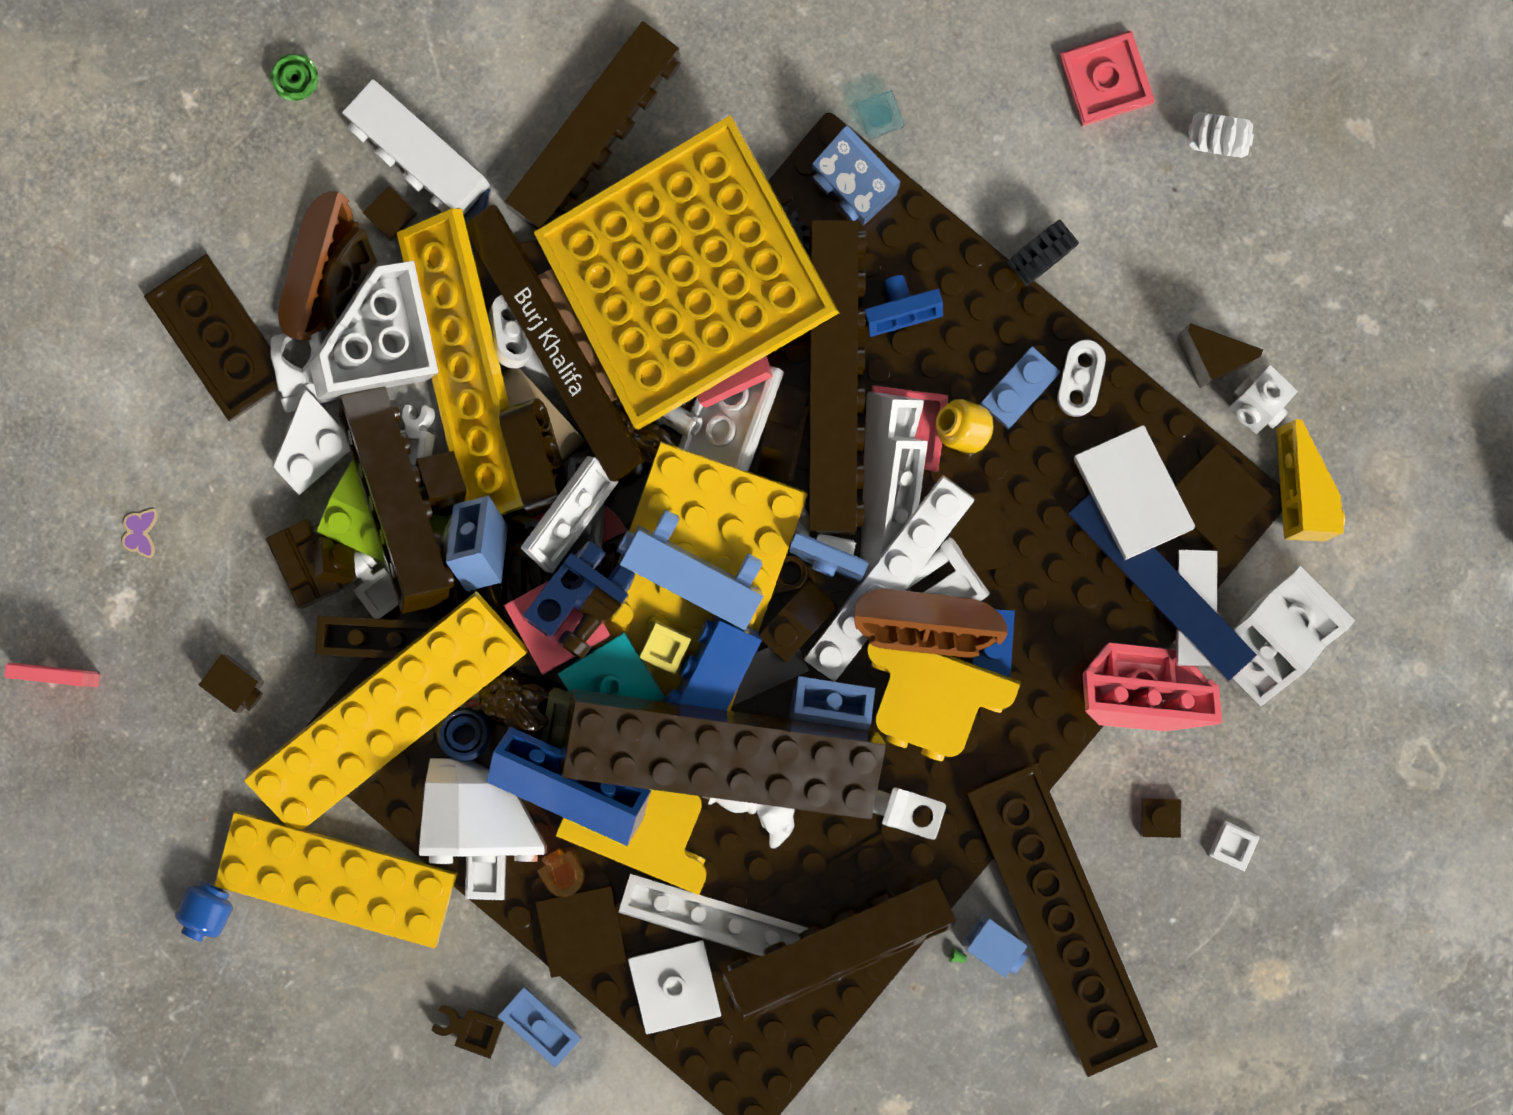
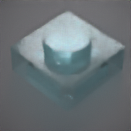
[856,90,905,140]

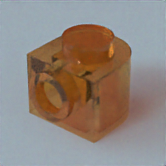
[537,847,585,897]

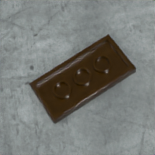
[144,254,278,422]

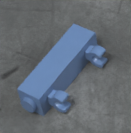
[617,509,764,630]

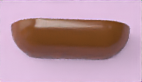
[278,191,359,340]
[854,589,1008,657]

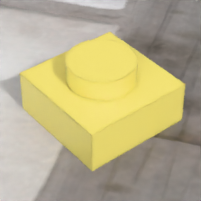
[639,621,691,674]

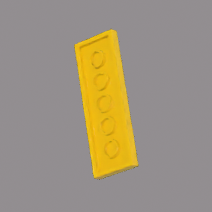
[214,811,457,949]

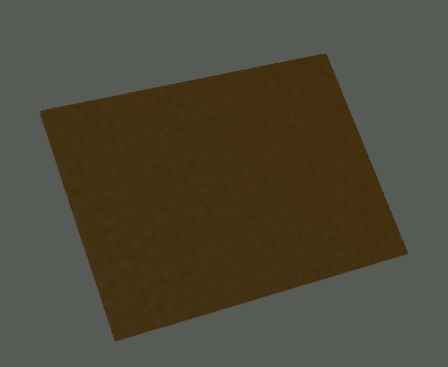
[306,112,1282,1115]

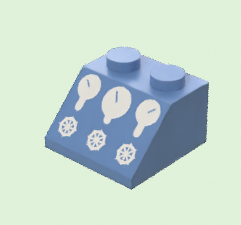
[812,125,900,226]

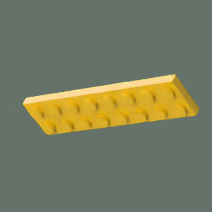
[397,208,524,515]
[244,591,528,830]

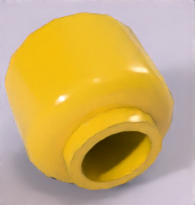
[936,399,993,453]

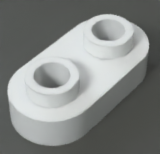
[488,295,534,368]
[1057,340,1106,417]

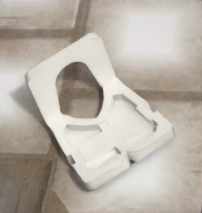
[271,331,341,413]

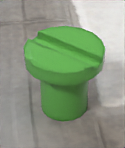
[949,948,967,964]

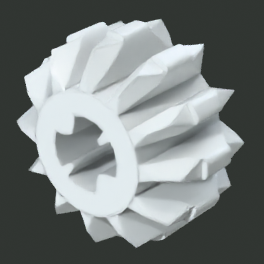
[1188,112,1254,158]

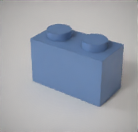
[446,496,508,591]
[789,676,875,730]
[961,914,1028,978]

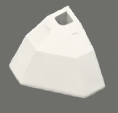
[419,758,547,864]

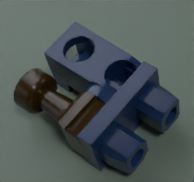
[523,541,636,660]

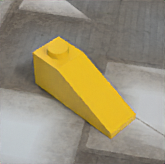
[1276,419,1345,542]

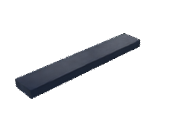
[1068,493,1257,682]

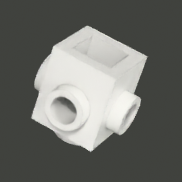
[1229,365,1298,434]

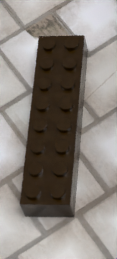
[808,220,866,536]
[559,689,886,819]

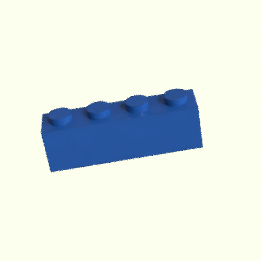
[665,615,762,711]
[487,727,651,846]

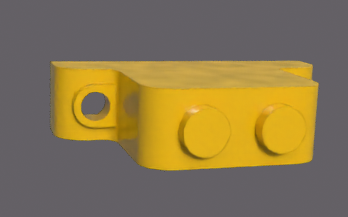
[868,644,1021,761]
[556,789,707,895]

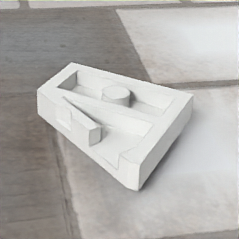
[273,389,350,495]

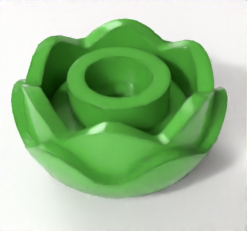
[270,54,318,101]

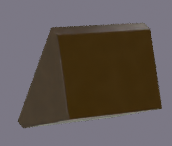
[1177,323,1263,388]

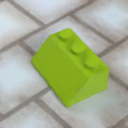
[316,460,452,563]

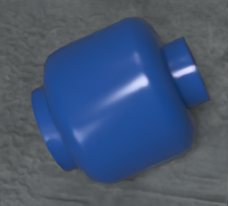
[175,881,233,942]

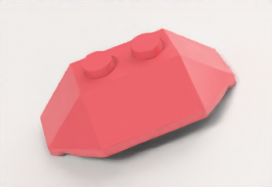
[1082,643,1222,731]

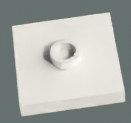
[628,940,721,1034]

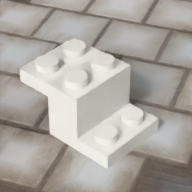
[1233,566,1355,706]

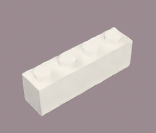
[342,79,490,215]

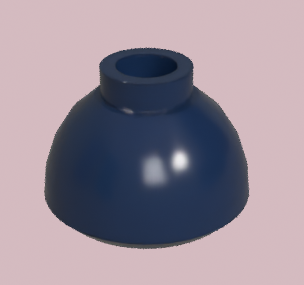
[437,707,491,761]

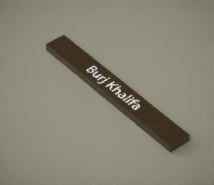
[466,204,645,482]

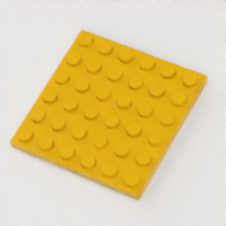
[534,115,839,430]

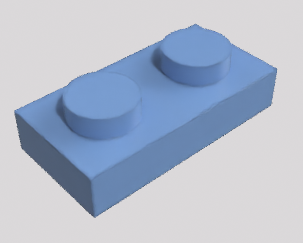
[980,346,1060,430]
[498,986,582,1068]

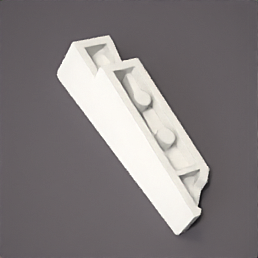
[860,392,928,580]

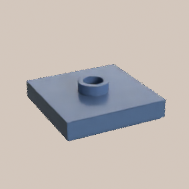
[789,532,869,583]

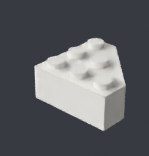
[309,261,439,400]

